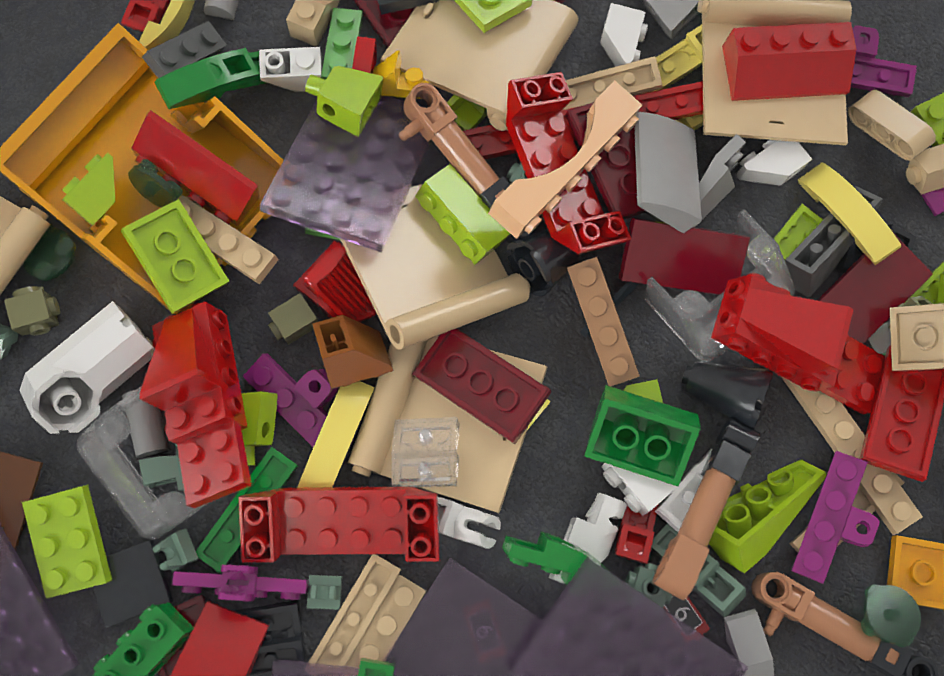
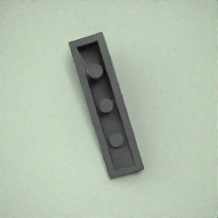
[783,186,883,298]

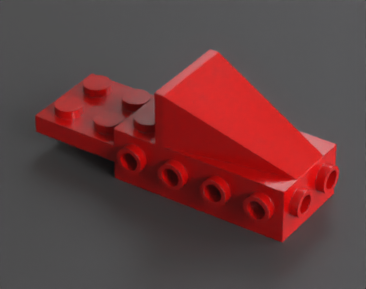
[711,273,885,414]
[139,301,252,509]

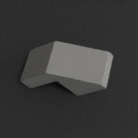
[724,609,774,676]

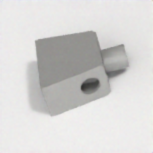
[643,0,698,40]

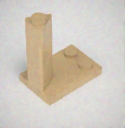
[890,303,944,371]

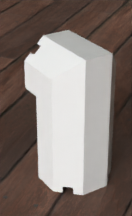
[19,301,155,434]

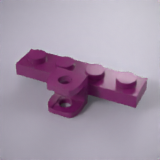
[851,25,917,97]
[243,353,355,448]
[791,451,880,584]
[172,564,309,601]

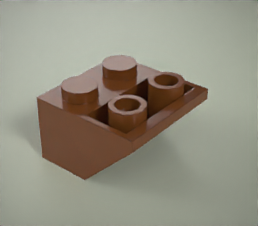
[312,315,393,389]

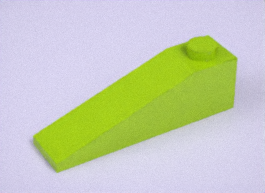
[709,459,827,574]

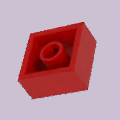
[352,36,377,74]

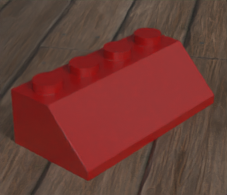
[722,22,857,101]
[131,110,259,226]

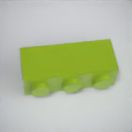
[415,164,510,265]

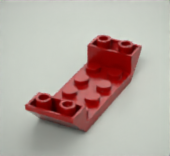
[506,72,632,254]
[238,487,440,562]

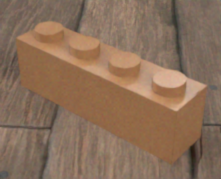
[567,257,640,387]

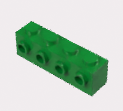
[93,602,194,676]

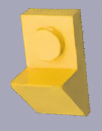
[373,50,429,99]

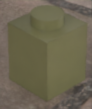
[268,293,318,345]

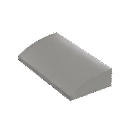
[635,112,702,233]

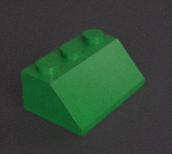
[584,385,700,486]

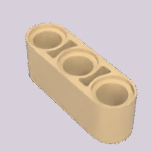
[848,90,936,161]

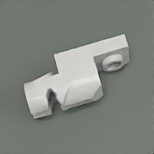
[549,493,627,584]
[438,497,501,549]

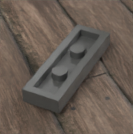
[142,21,227,78]

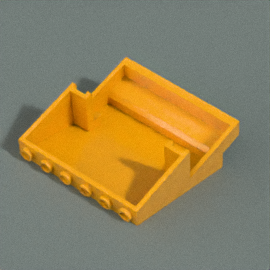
[0,23,299,314]

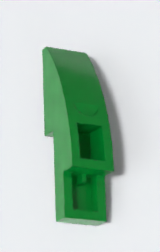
[154,48,267,109]
[502,531,632,604]

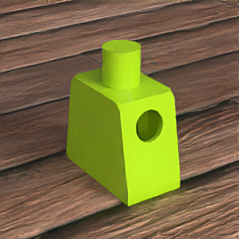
[305,66,383,137]
[242,391,278,466]

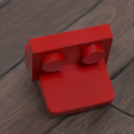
[293,240,376,322]

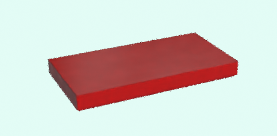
[860,345,944,482]

